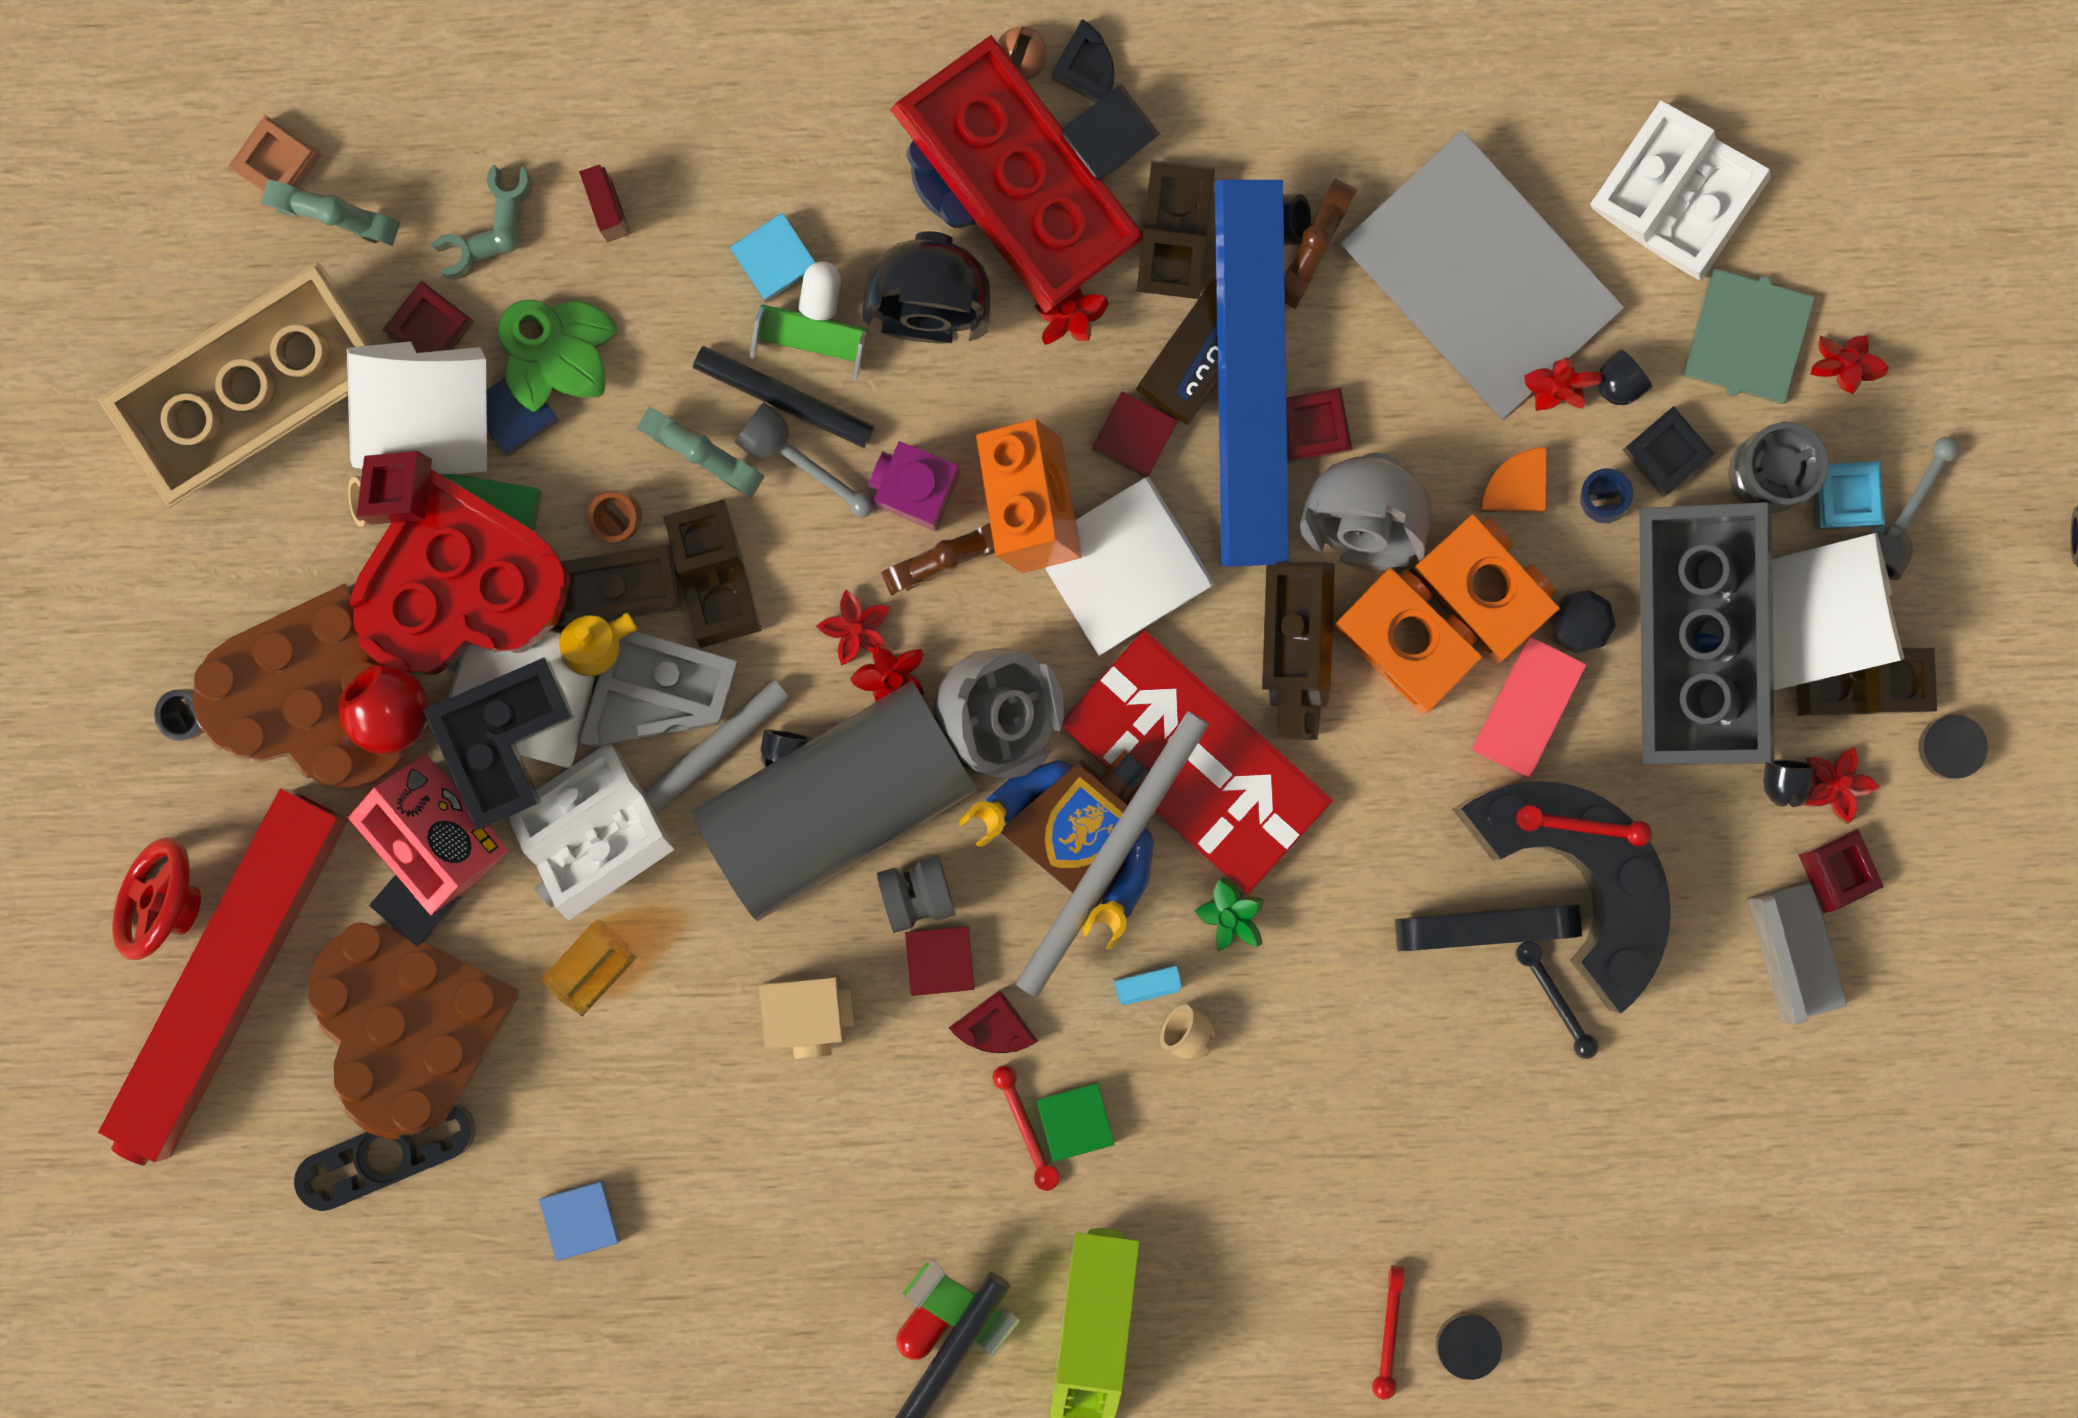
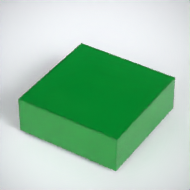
[1036,1082,1115,1162]

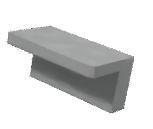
[1747,882,1848,1025]

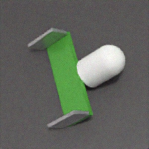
[750,261,868,382]

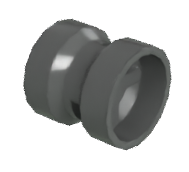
[877,855,956,933]

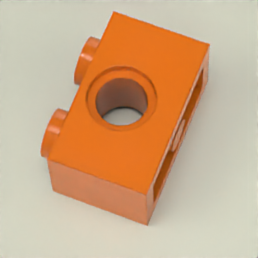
[976,418,1082,573]
[1410,514,1560,664]
[1333,568,1482,715]

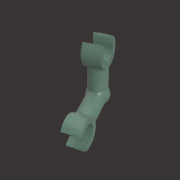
[431,165,532,279]
[260,180,400,246]
[636,407,765,498]

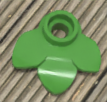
[498,300,617,412]

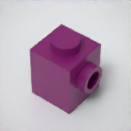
[869,441,960,532]

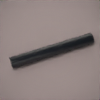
[693,346,875,449]
[895,1272,1010,1418]

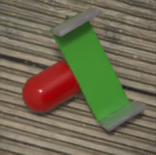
[896,1260,1020,1360]

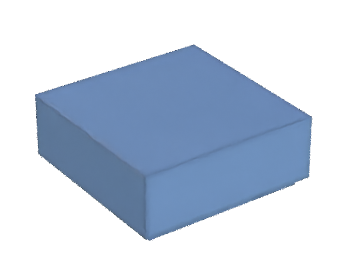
[539,1180,621,1261]

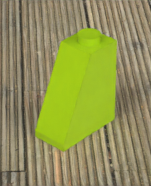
[1049,1228,1139,1418]

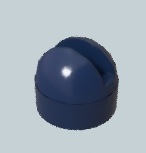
[1580,468,1633,524]

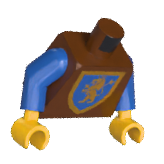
[959,749,1154,949]

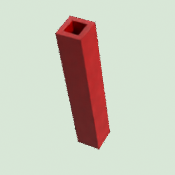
[98,788,349,1166]

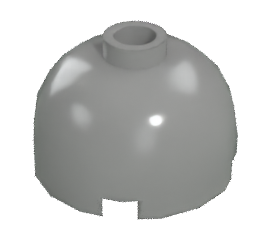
[1300,453,1431,571]
[934,648,1064,779]

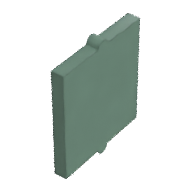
[1682,268,1815,404]

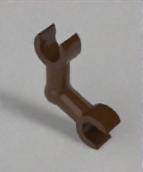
[1284,178,1357,309]
[881,523,995,596]

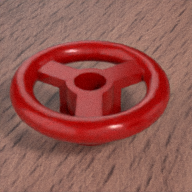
[112,837,201,960]

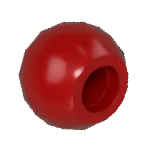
[338,665,429,755]

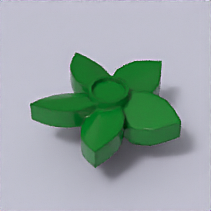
[1194,876,1264,951]

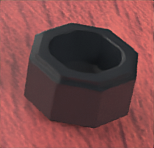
[1550,589,1616,654]

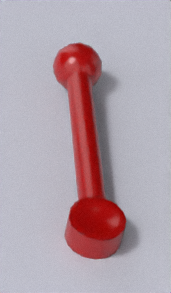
[1516,805,1652,846]
[992,1065,1059,1191]
[1372,1265,1404,1400]

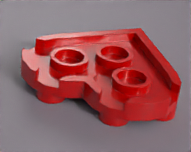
[350,469,570,675]

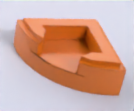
[1480,447,1547,513]

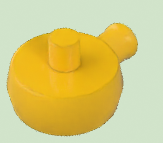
[559,613,638,676]

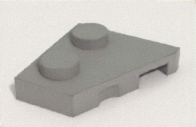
[578,632,739,748]

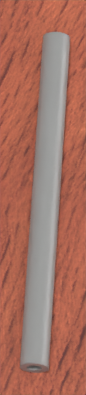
[535,679,791,907]
[1016,711,1210,997]

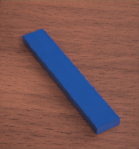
[1215,180,1289,567]

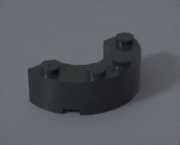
[1452,781,1671,1014]

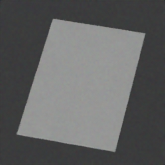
[1340,130,1624,420]

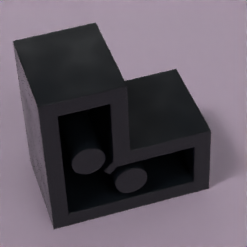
[423,657,575,830]

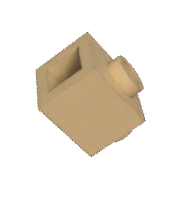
[758,976,855,1059]

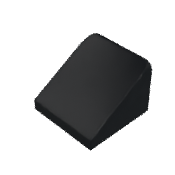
[1061,84,1160,181]

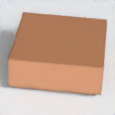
[229,115,321,191]

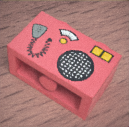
[348,753,509,915]

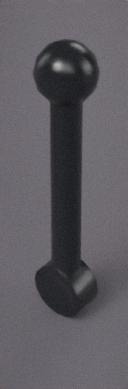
[1515,941,1599,1059]

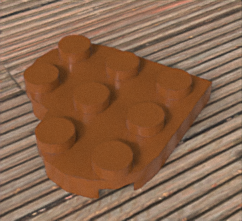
[192,584,405,790]
[308,922,518,1140]

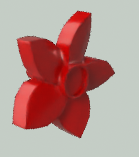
[1034,288,1109,345]
[1810,335,1889,394]
[1524,357,1603,411]
[816,589,890,666]
[850,642,924,702]
[1803,747,1879,824]

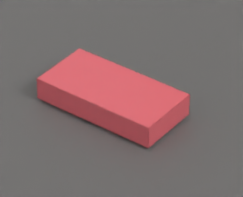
[1470,636,1587,779]

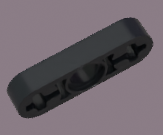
[1394,904,1582,951]
[294,1103,475,1211]

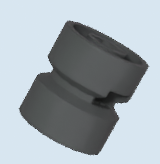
[1728,421,1829,514]

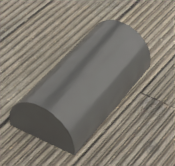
[1639,502,1775,765]
[692,680,978,922]

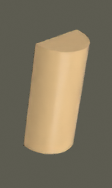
[97,262,375,508]

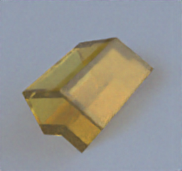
[541,919,637,1017]

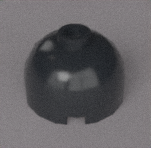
[862,231,990,344]

